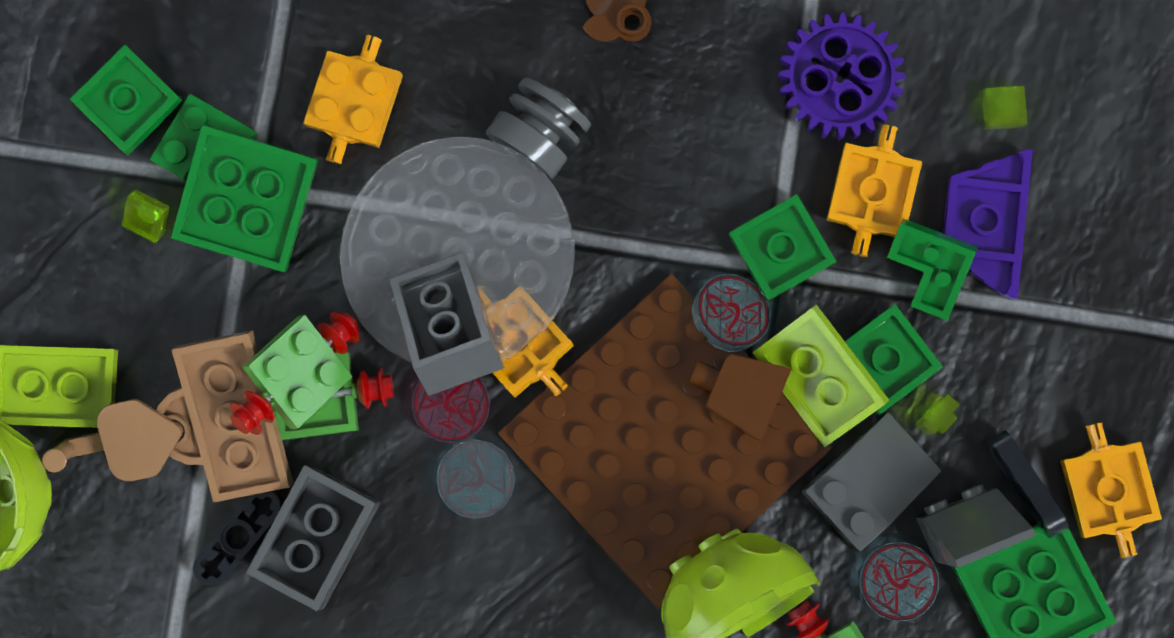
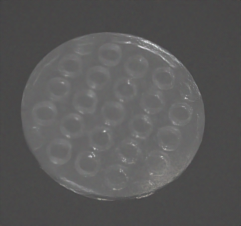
[340,137,575,362]

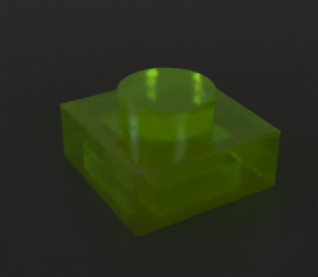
[982,86,1028,129]
[121,189,170,243]
[915,394,960,435]

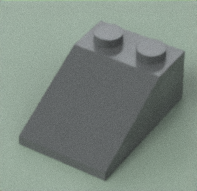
[390,252,504,396]
[800,412,941,552]
[916,484,1036,568]

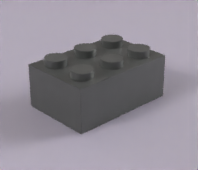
[246,465,381,611]

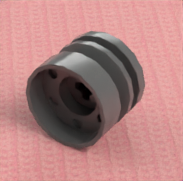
[485,77,591,181]

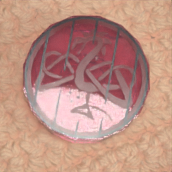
[411,377,491,443]

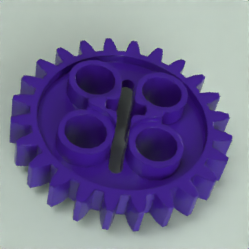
[777,12,906,141]

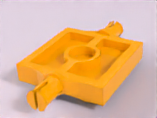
[303,35,403,165]
[826,124,922,257]
[477,286,574,398]
[1060,422,1162,558]

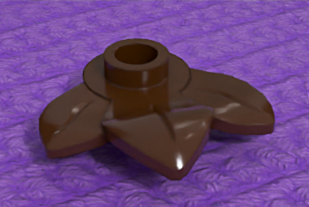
[583,0,651,42]

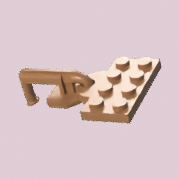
[42,330,293,503]

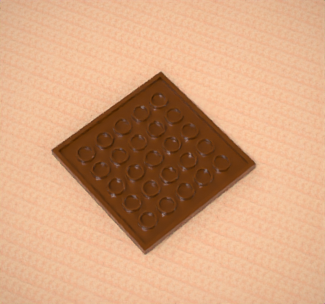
[498,274,833,610]

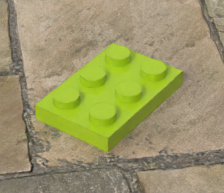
[753,305,889,447]
[0,345,118,428]

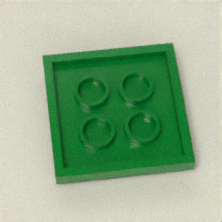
[171,124,319,272]
[951,524,1117,638]

